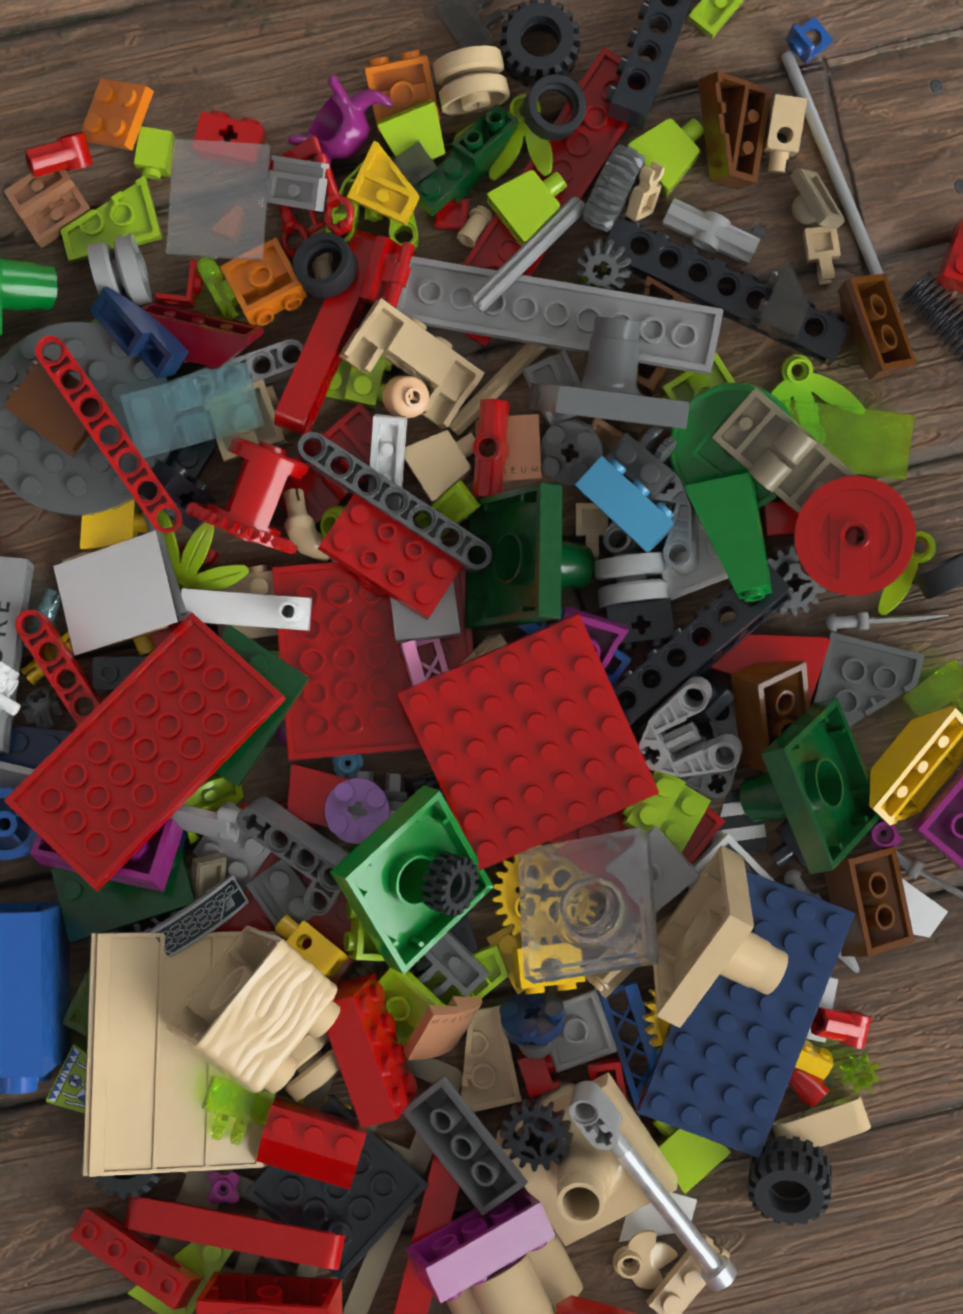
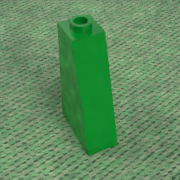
[685,472,772,601]

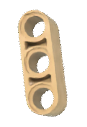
[772,1095,871,1147]

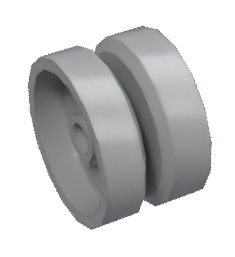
[87,233,152,306]
[594,552,670,607]

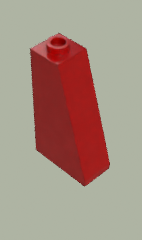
[697,634,831,701]

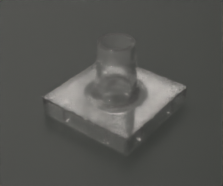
[518,827,659,984]

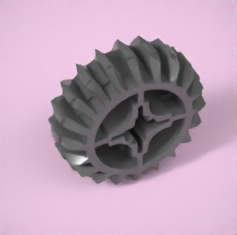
[583,144,645,232]

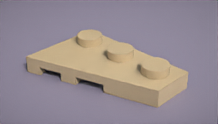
[461,1004,522,1112]

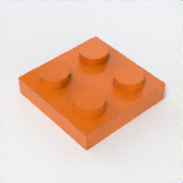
[81,78,154,151]

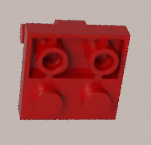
[358,235,418,308]

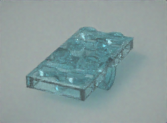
[119,362,264,458]

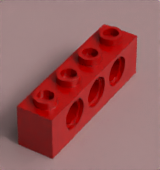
[69,1207,203,1310]

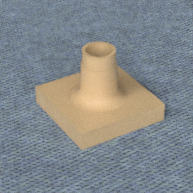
[652,845,788,1028]
[496,1073,678,1246]

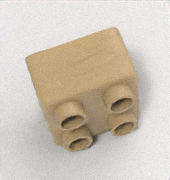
[167,926,340,1093]

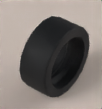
[522,74,587,141]
[293,232,358,298]
[915,552,963,599]

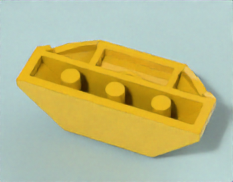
[869,706,963,826]

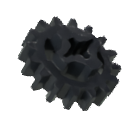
[500,1098,573,1172]

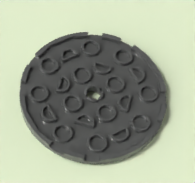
[0,322,176,516]

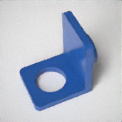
[786,17,833,64]

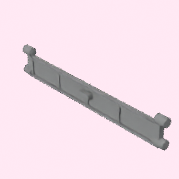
[0,761,240,842]

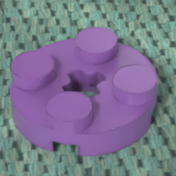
[325,778,390,844]

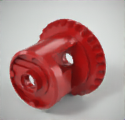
[185,437,309,554]
[794,476,916,596]

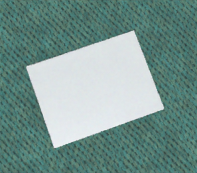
[53,530,178,656]

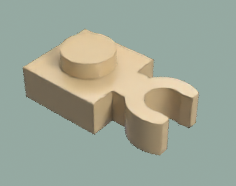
[625,161,665,221]

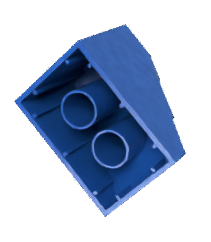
[0,902,71,1094]

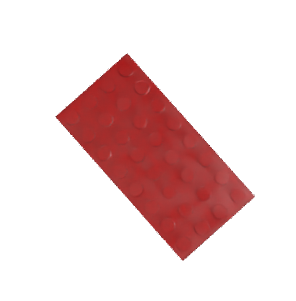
[4,612,286,892]

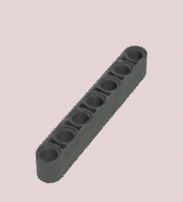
[298,432,492,572]

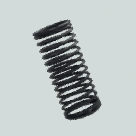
[900,271,963,365]

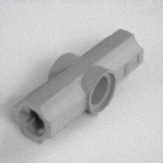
[662,198,761,266]

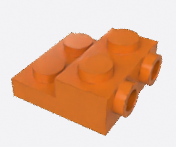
[364,49,440,133]
[220,237,308,326]

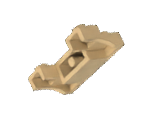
[339,298,484,429]

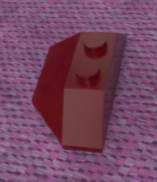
[140,302,263,369]

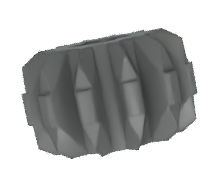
[577,239,631,290]

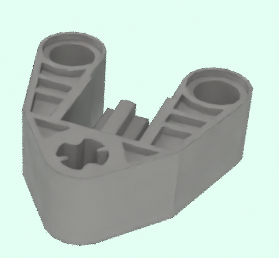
[603,475,699,575]
[639,676,743,777]

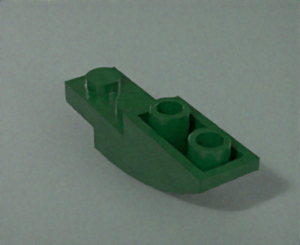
[414,104,519,216]

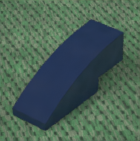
[90,287,189,378]

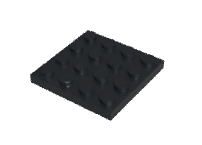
[245,1094,429,1280]

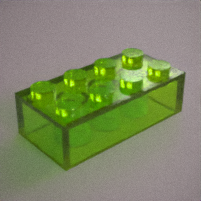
[781,399,915,480]

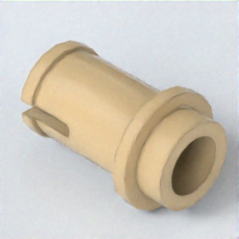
[457,206,493,248]

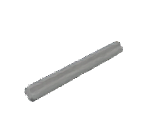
[471,197,585,312]

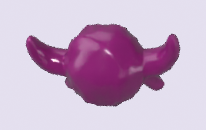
[288,74,393,188]

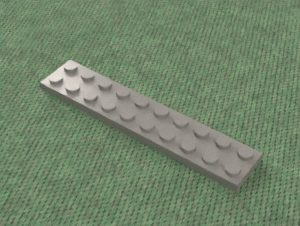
[396,256,723,375]

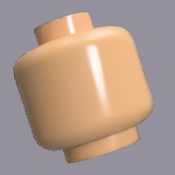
[382,376,429,418]

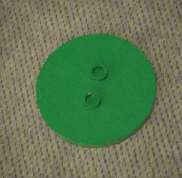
[669,382,793,508]

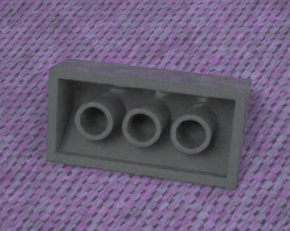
[402,1076,528,1215]

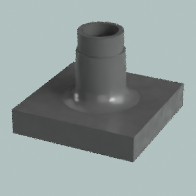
[528,316,690,429]

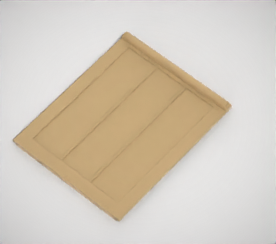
[82,931,281,1177]

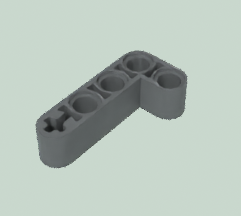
[237,797,349,916]

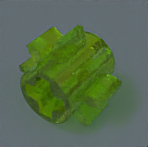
[840,1053,882,1094]

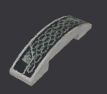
[143,874,249,958]

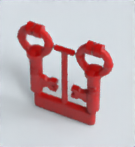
[269,135,354,260]

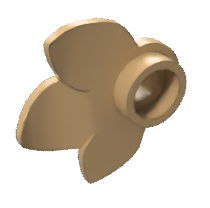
[613,1230,677,1289]

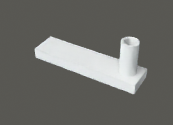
[368,414,407,511]
[179,589,312,631]

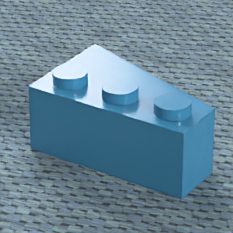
[575,456,675,553]

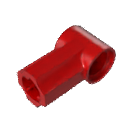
[24,131,93,177]
[810,1007,872,1049]

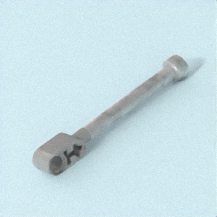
[569,1081,737,1291]

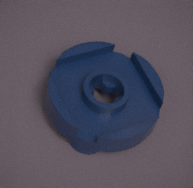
[499,990,566,1046]

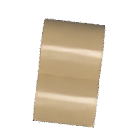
[446,1228,583,1314]

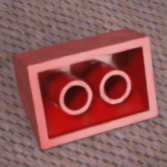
[256,1097,369,1190]

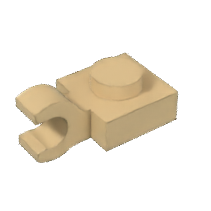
[802,226,841,285]
[576,503,608,560]

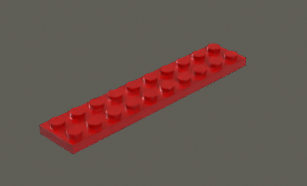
[460,46,641,348]

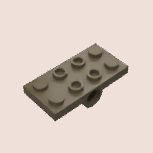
[712,387,855,513]

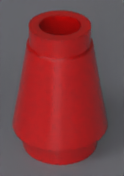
[788,1067,830,1109]

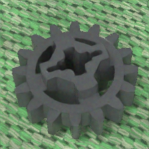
[767,545,826,616]

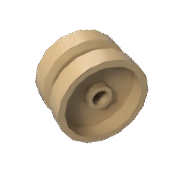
[433,45,510,115]
[285,1031,340,1102]

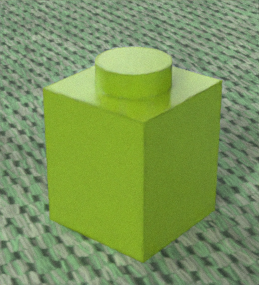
[134,126,177,180]

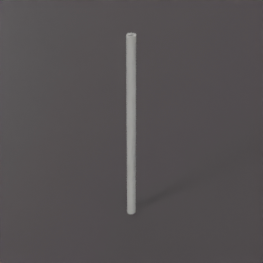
[780,51,900,314]

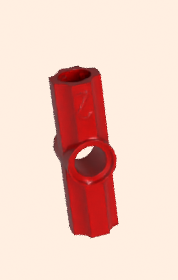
[472,399,510,498]

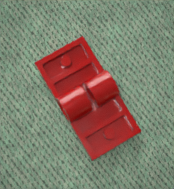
[278,403,373,526]
[318,494,463,620]

